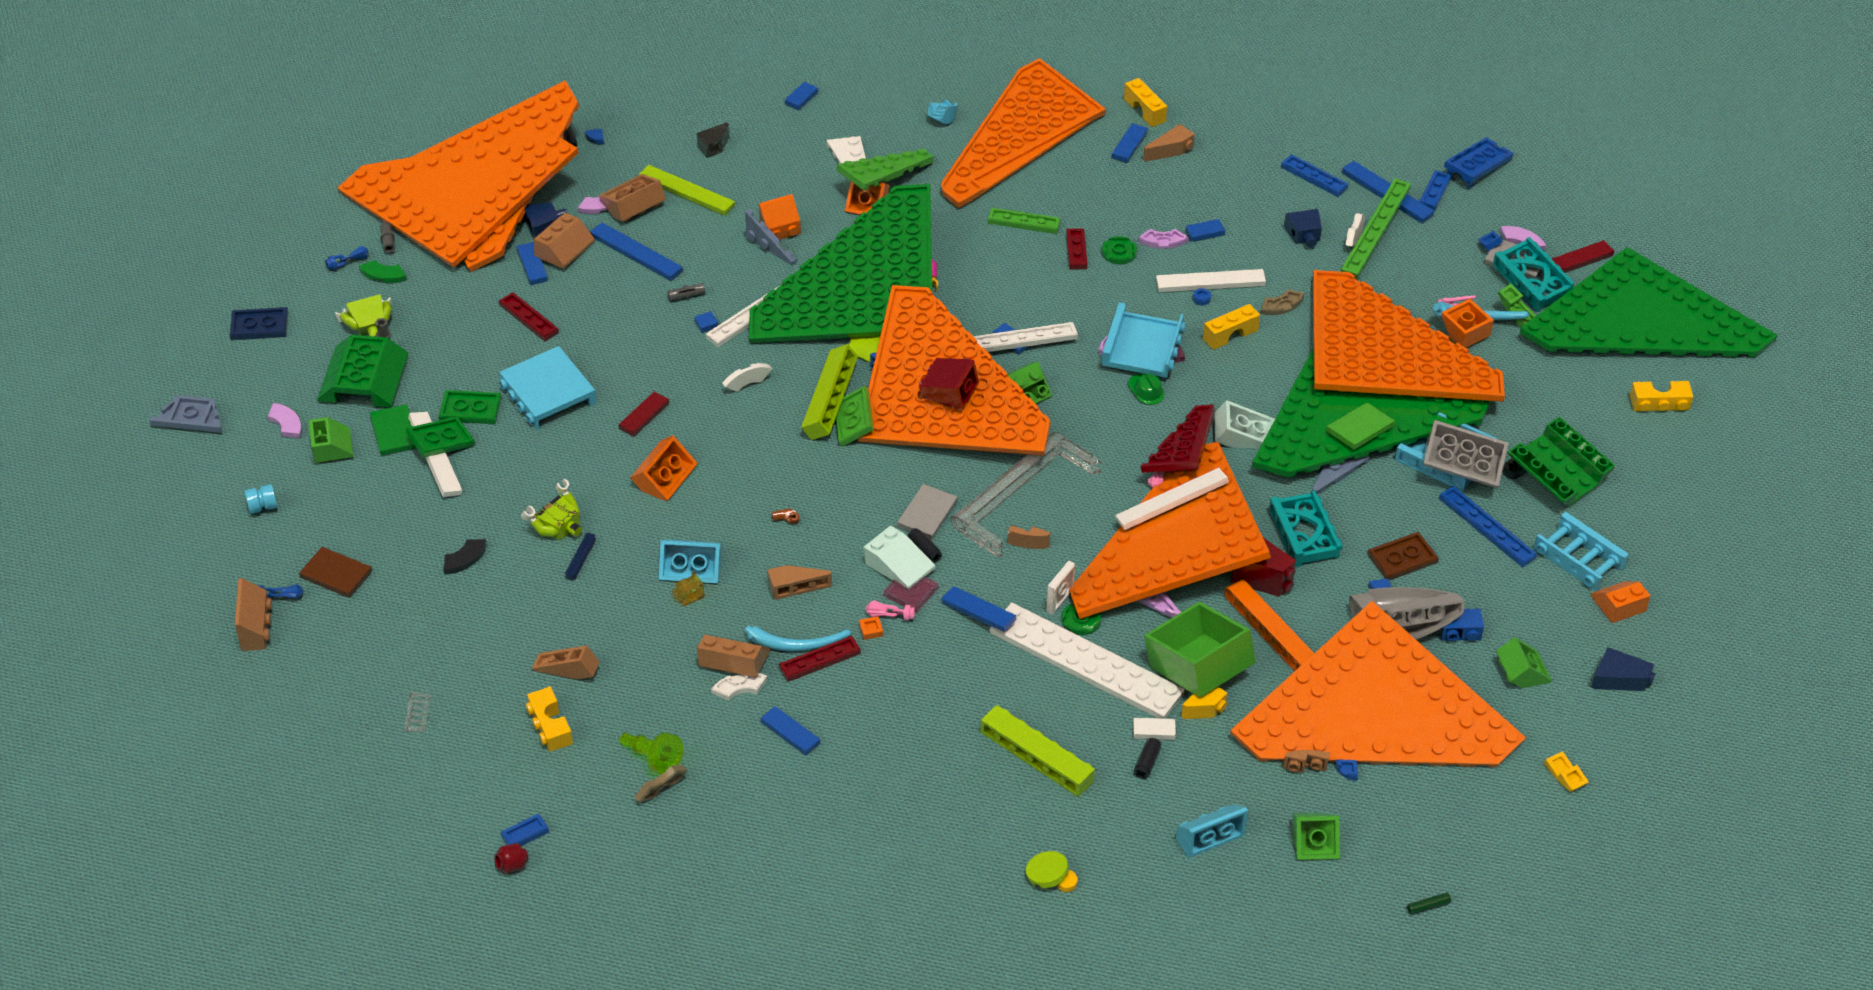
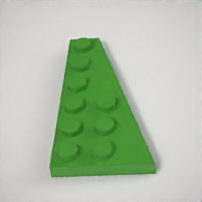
[836,149,934,191]

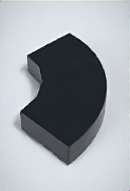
[443,539,487,574]

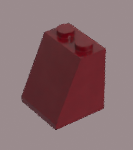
[919,358,979,411]
[1231,537,1296,597]

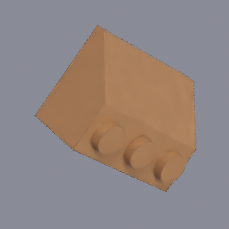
[599,174,666,221]
[534,213,595,269]
[235,578,272,651]
[697,634,770,677]

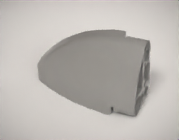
[1349,587,1464,639]

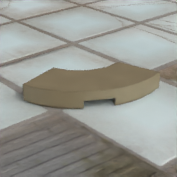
[1261,289,1304,315]
[634,765,688,802]

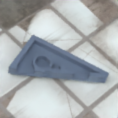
[745,209,797,265]
[1312,456,1369,494]

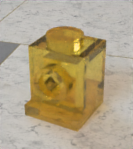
[672,572,705,606]

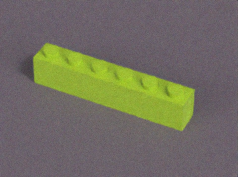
[801,344,858,440]
[980,705,1095,797]

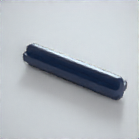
[565,532,596,580]

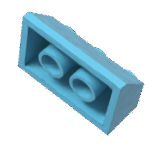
[659,539,723,583]
[1176,804,1248,858]

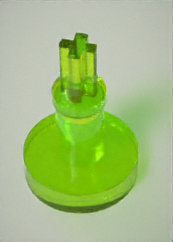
[619,732,683,775]

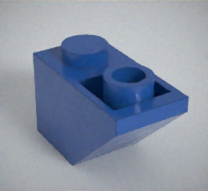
[1440,609,1484,641]

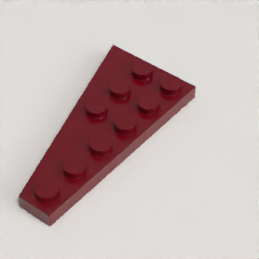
[1140,404,1215,473]

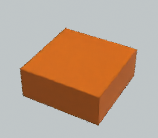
[859,616,883,640]

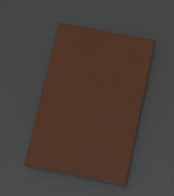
[1367,532,1439,581]
[299,547,372,598]

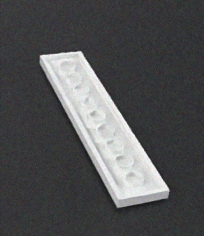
[990,602,1185,719]

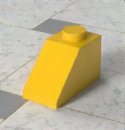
[1181,687,1228,719]

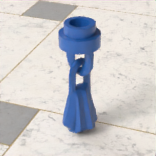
[325,246,369,270]
[257,584,303,599]

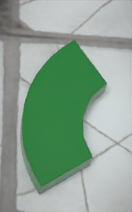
[359,260,407,283]

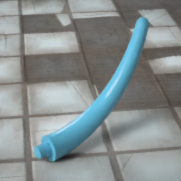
[1433,301,1529,320]
[744,625,851,652]

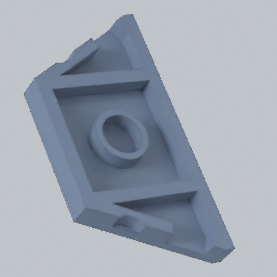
[149,395,222,433]

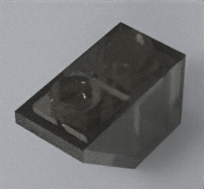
[697,122,730,158]

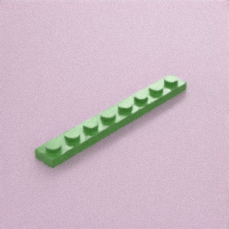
[1341,178,1411,279]

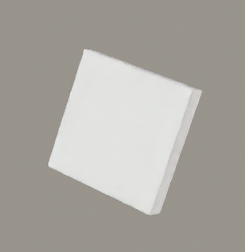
[1046,561,1075,615]

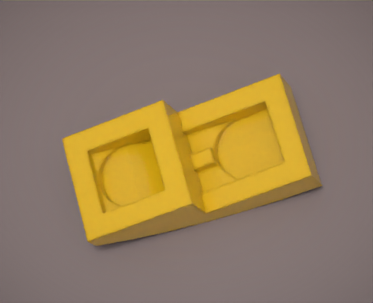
[1544,751,1589,792]

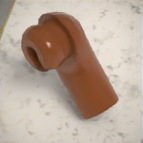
[772,508,800,524]

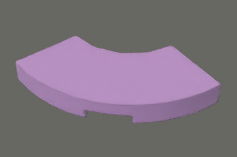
[578,197,608,214]
[1500,226,1546,250]
[1138,229,1189,249]
[268,403,302,438]

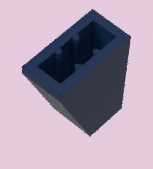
[1591,647,1656,691]

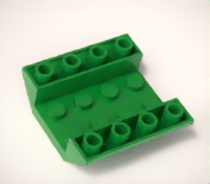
[317,335,409,407]
[1507,416,1615,506]

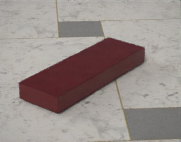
[1066,228,1088,270]
[619,391,669,437]

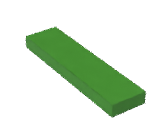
[988,208,1061,234]

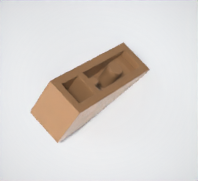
[1143,124,1195,162]
[767,565,832,600]
[532,646,600,679]

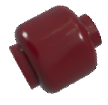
[494,843,528,874]

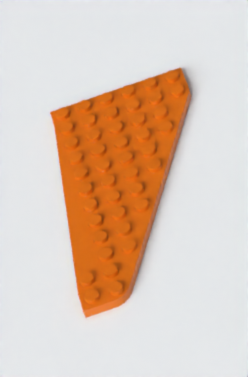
[941,58,1106,208]

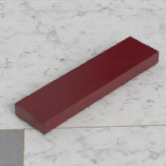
[1552,240,1614,273]
[498,292,559,342]
[779,636,861,682]

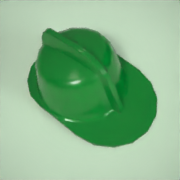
[1128,373,1165,405]

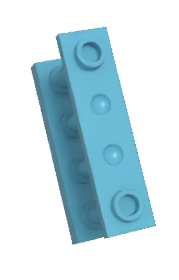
[1534,512,1629,591]

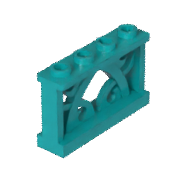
[1492,237,1574,312]
[1269,490,1343,567]

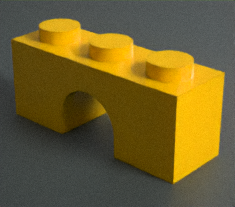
[1124,78,1167,127]
[1203,304,1260,350]
[1630,381,1693,411]
[525,686,573,752]

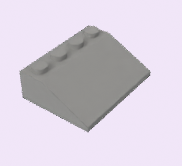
[1423,420,1509,488]

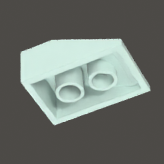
[1214,400,1275,449]
[863,525,936,590]

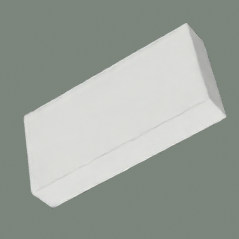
[1133,718,1176,740]

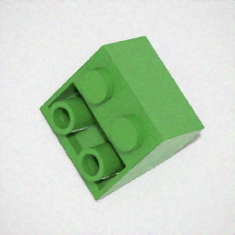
[1008,361,1052,404]
[309,417,354,463]

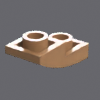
[1008,525,1050,549]
[1283,750,1330,773]

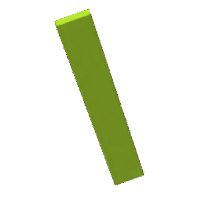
[639,165,735,216]

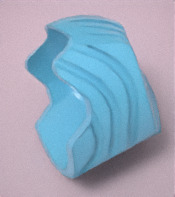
[927,100,958,124]

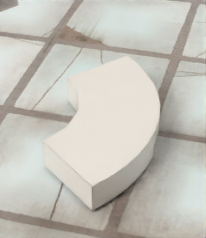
[1345,213,1366,247]
[722,363,772,392]
[711,673,767,701]

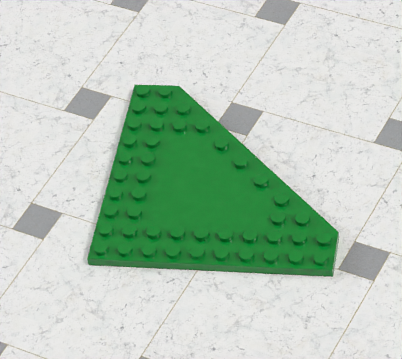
[749,184,933,343]
[1519,247,1778,357]
[1252,347,1491,478]

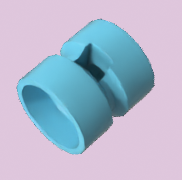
[244,484,277,514]

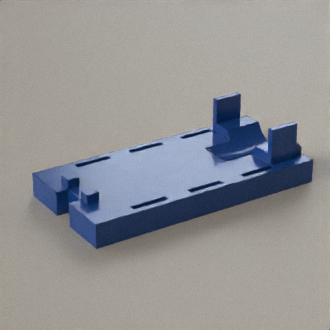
[1444,137,1514,188]

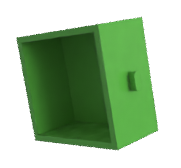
[1144,601,1256,697]

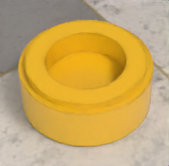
[1056,870,1078,892]

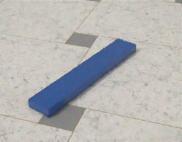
[1342,160,1434,223]
[590,222,683,281]
[1439,486,1537,568]

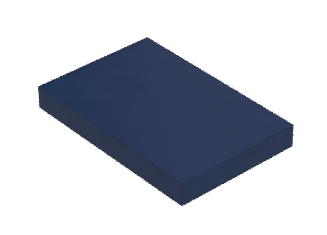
[230,307,289,340]

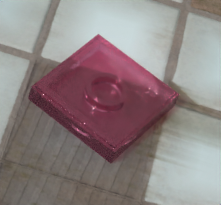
[883,576,939,613]

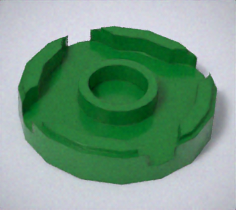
[1101,236,1137,265]
[1061,604,1102,635]

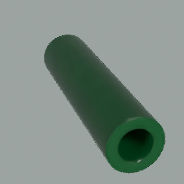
[1407,892,1451,915]

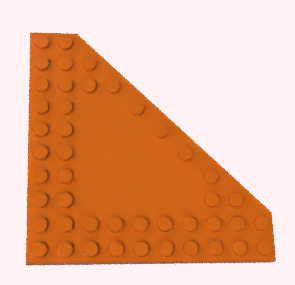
[412,81,580,272]
[337,133,579,268]
[1313,270,1505,402]
[858,285,1051,456]
[1069,441,1271,619]
[1230,601,1526,767]

